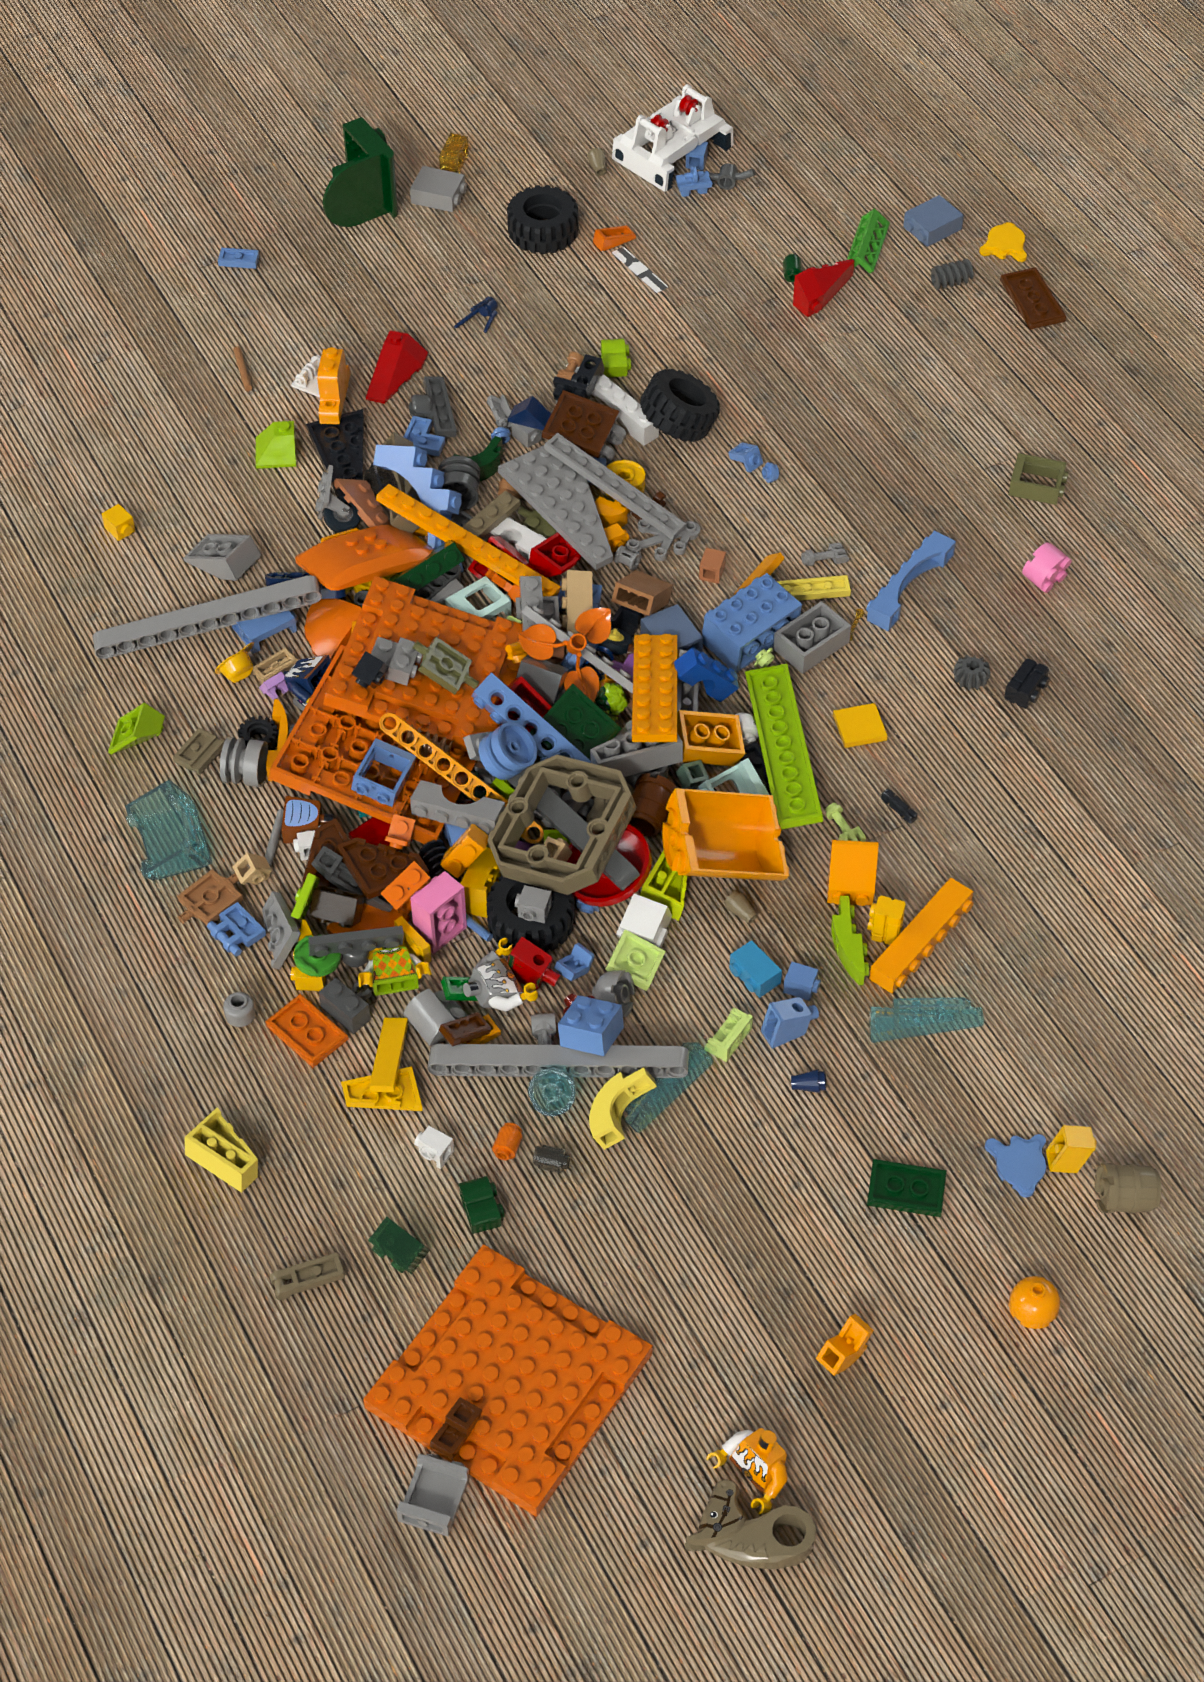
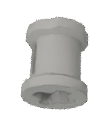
[614,545,641,571]

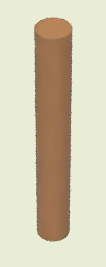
[233,346,252,391]

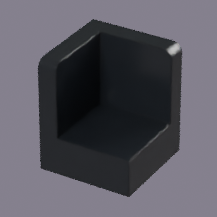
[611,606,642,638]

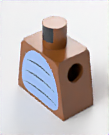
[281,796,335,844]

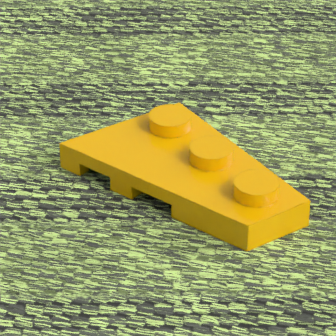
[341,1066,423,1111]

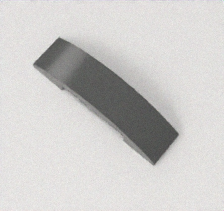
[312,846,393,912]

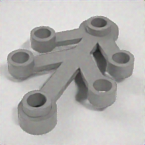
[625,519,700,561]

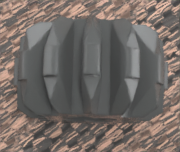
[953,654,991,690]

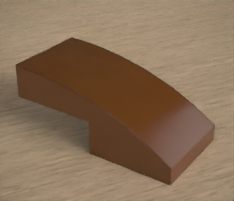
[430,1397,482,1459]

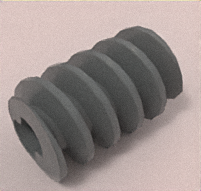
[931,259,974,290]

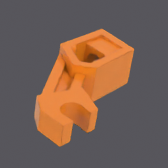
[485,569,520,603]

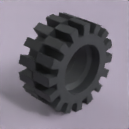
[238,716,279,750]

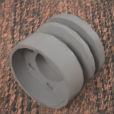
[220,736,268,787]

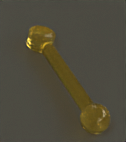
[850,609,864,641]

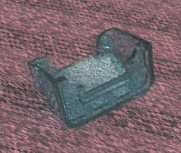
[125,780,212,881]

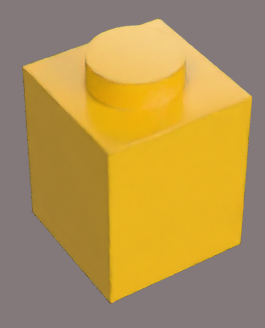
[101,504,135,541]

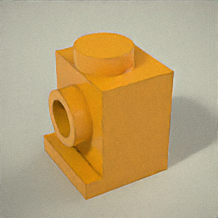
[604,523,629,553]

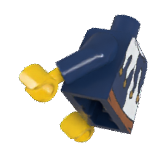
[283,655,331,704]

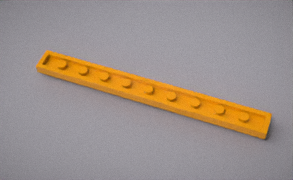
[376,484,561,597]

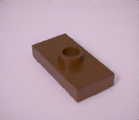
[439,1012,492,1047]

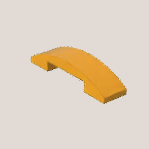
[266,699,289,781]

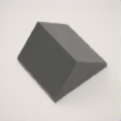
[516,655,569,706]

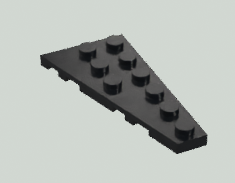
[306,409,364,511]

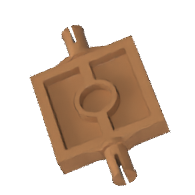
[177,870,243,925]

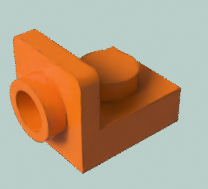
[385,814,416,849]

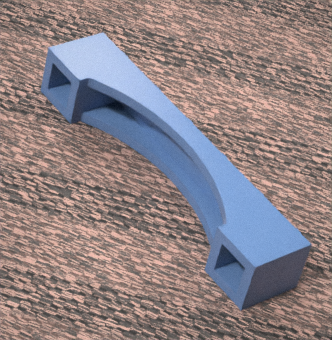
[866,530,956,631]

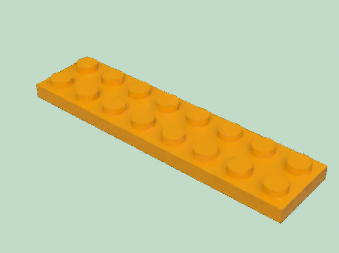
[632,634,677,742]

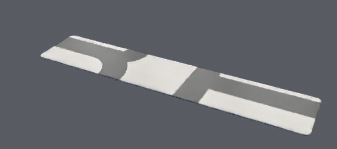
[612,247,668,293]

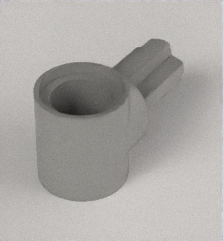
[531,1013,556,1045]

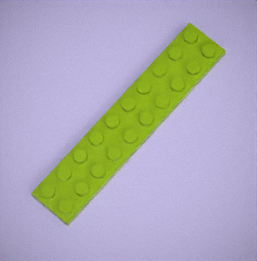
[745,664,823,829]

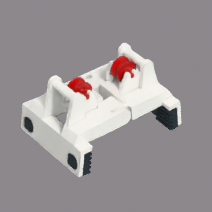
[612,84,734,192]

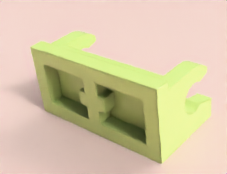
[704,1008,753,1062]

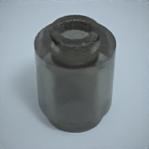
[533,1145,570,1174]

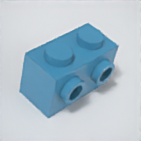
[729,940,782,998]

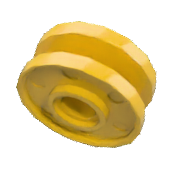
[604,460,646,501]

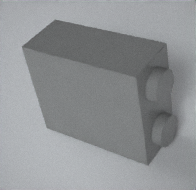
[410,166,467,212]

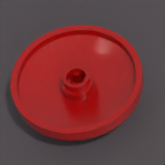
[567,824,652,907]

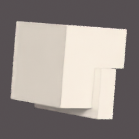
[616,894,672,948]

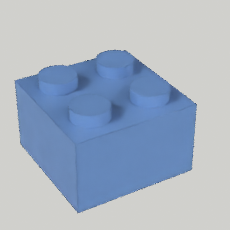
[558,995,624,1056]

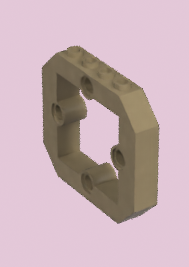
[487,755,637,895]

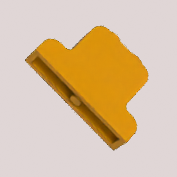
[317,347,351,424]

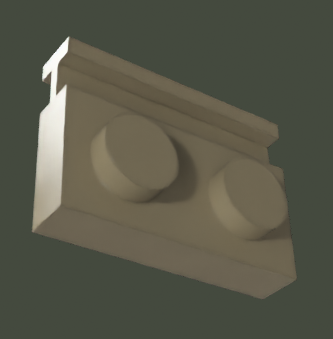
[173,728,225,775]

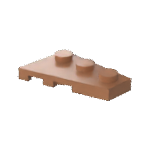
[332,478,391,527]

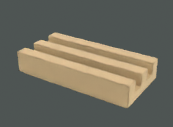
[251,647,298,684]

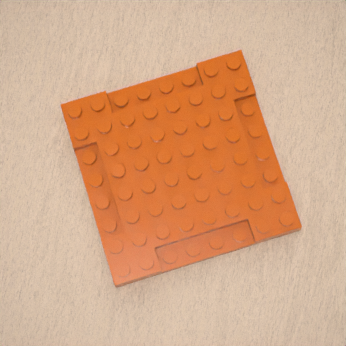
[323,576,522,752]
[268,645,477,844]
[363,1244,653,1517]

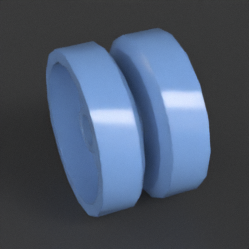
[478,722,537,780]

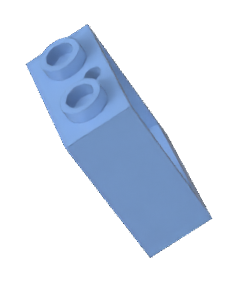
[351,738,416,807]

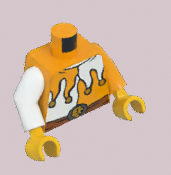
[706,1428,788,1514]

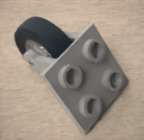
[315,465,361,533]

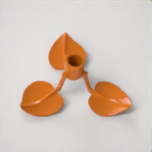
[518,608,611,702]

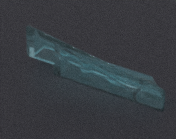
[869,997,984,1043]
[625,1042,713,1133]

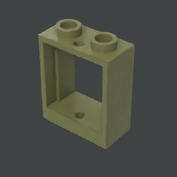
[1008,453,1069,505]

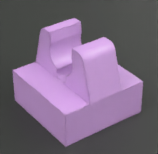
[259,672,288,700]

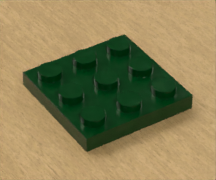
[529,684,622,761]

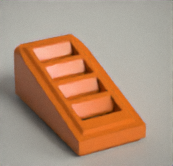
[593,225,636,251]

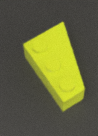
[640,850,687,921]

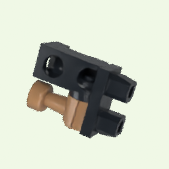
[553,352,605,401]

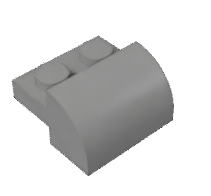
[403,988,468,1046]

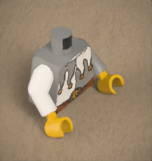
[463,938,538,1012]

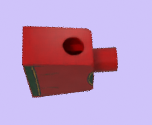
[508,937,561,990]

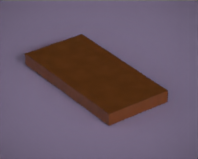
[1000,267,1066,330]

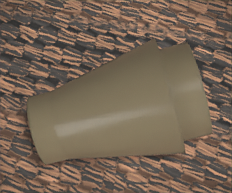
[587,148,606,176]
[724,890,758,924]

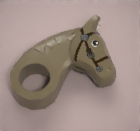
[685,1479,816,1569]

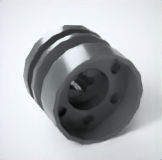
[438,456,480,511]

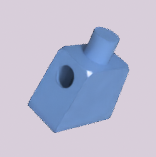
[761,997,819,1048]

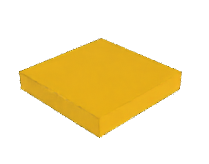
[833,703,887,748]

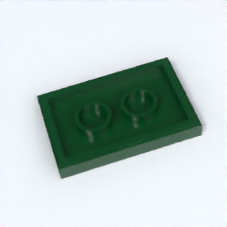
[867,1159,947,1217]

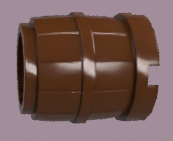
[628,773,677,837]

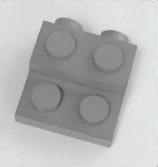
[371,636,423,686]

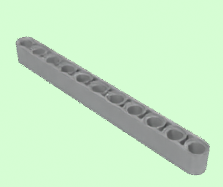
[92,575,322,659]
[427,1044,689,1078]

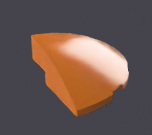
[304,599,362,661]

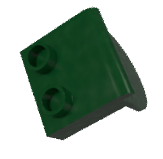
[323,117,398,227]

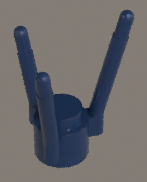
[454,296,498,333]

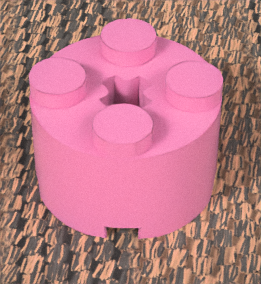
[1022,542,1072,593]

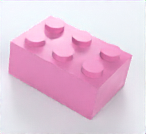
[411,871,467,954]

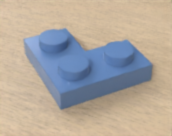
[403,416,445,456]

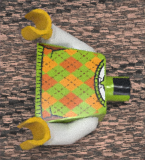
[358,946,432,996]

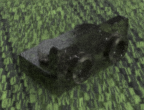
[364,462,399,496]

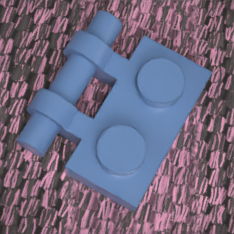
[207,902,266,956]

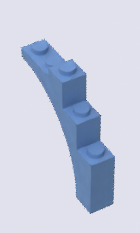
[373,445,462,550]

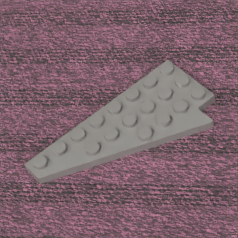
[498,445,613,570]

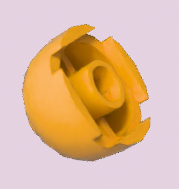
[1008,1276,1061,1329]

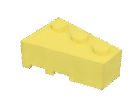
[185,1107,258,1193]

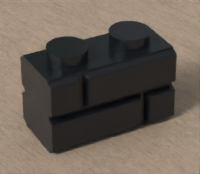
[1004,658,1050,709]

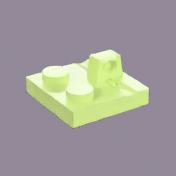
[605,930,666,991]

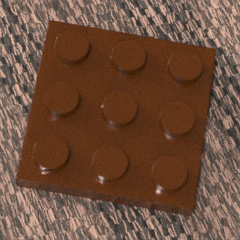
[542,390,619,458]

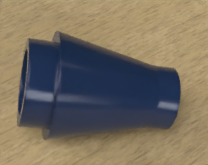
[791,1069,826,1093]

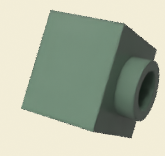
[676,760,709,789]

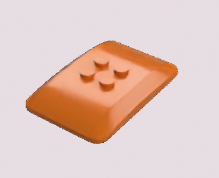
[295,525,434,590]

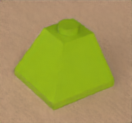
[256,421,296,469]
[108,702,165,754]

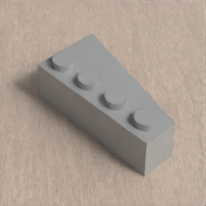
[590,730,683,777]

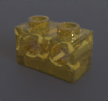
[439,133,469,173]

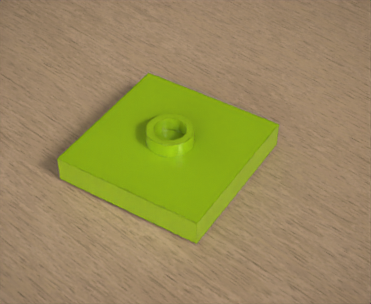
[291,873,320,920]

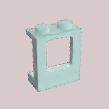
[445,576,512,619]
[698,758,769,795]

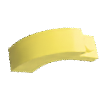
[589,1067,657,1150]

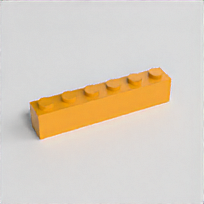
[869,878,974,994]

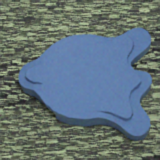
[985,1134,1046,1197]

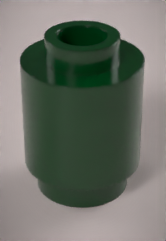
[783,254,803,282]

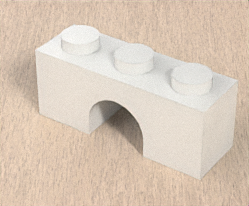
[483,517,546,562]

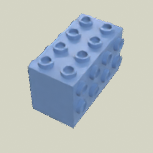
[702,573,802,673]

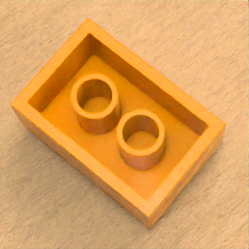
[677,710,745,766]

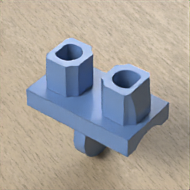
[676,166,712,197]

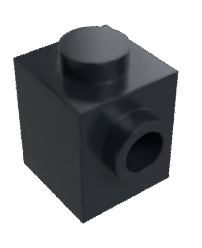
[351,651,389,689]

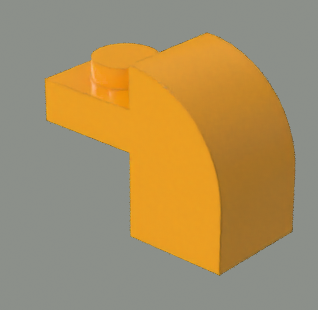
[595,496,631,528]
[816,1313,874,1376]

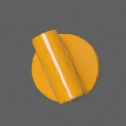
[505,642,528,663]

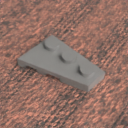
[262,891,301,970]

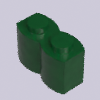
[458,1176,505,1234]

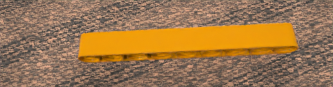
[379,713,544,844]

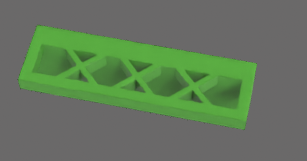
[847,208,890,274]

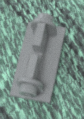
[487,394,512,429]

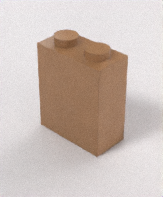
[611,570,673,616]

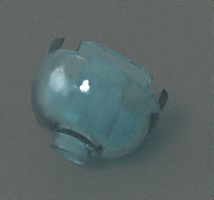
[528,1067,577,1117]

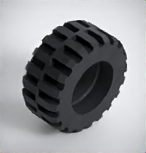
[507,185,579,254]
[640,369,720,442]
[486,875,575,952]

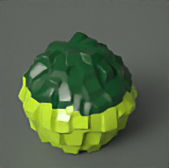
[595,683,629,717]

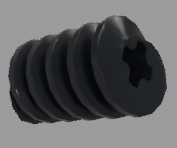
[419,840,460,882]

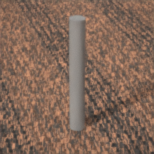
[265,809,284,867]

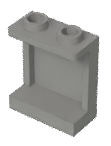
[397,1454,470,1537]

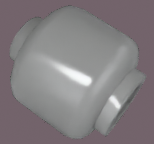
[223,992,255,1027]

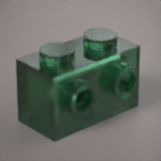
[368,1216,430,1274]

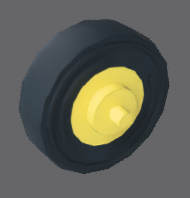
[598,627,632,655]

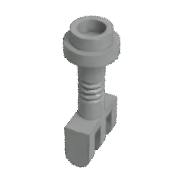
[801,543,849,566]

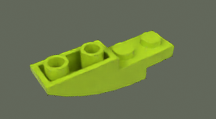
[831,896,869,985]

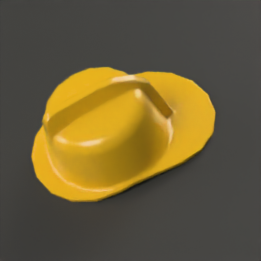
[215,642,254,683]

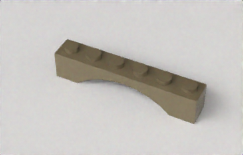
[382,432,421,534]

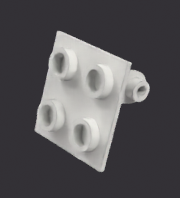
[291,355,321,397]

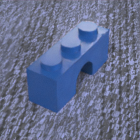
[674,647,740,702]

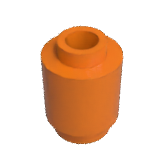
[492,1123,523,1161]

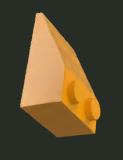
[827,840,879,906]

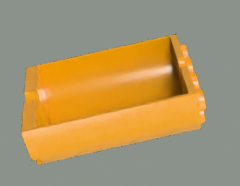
[662,788,789,881]

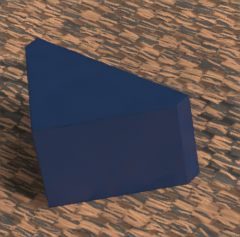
[508,396,551,430]

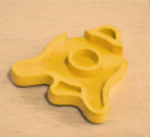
[979,222,1027,262]

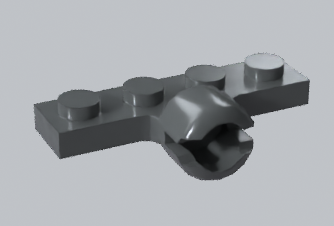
[409,376,457,437]
[308,926,404,968]

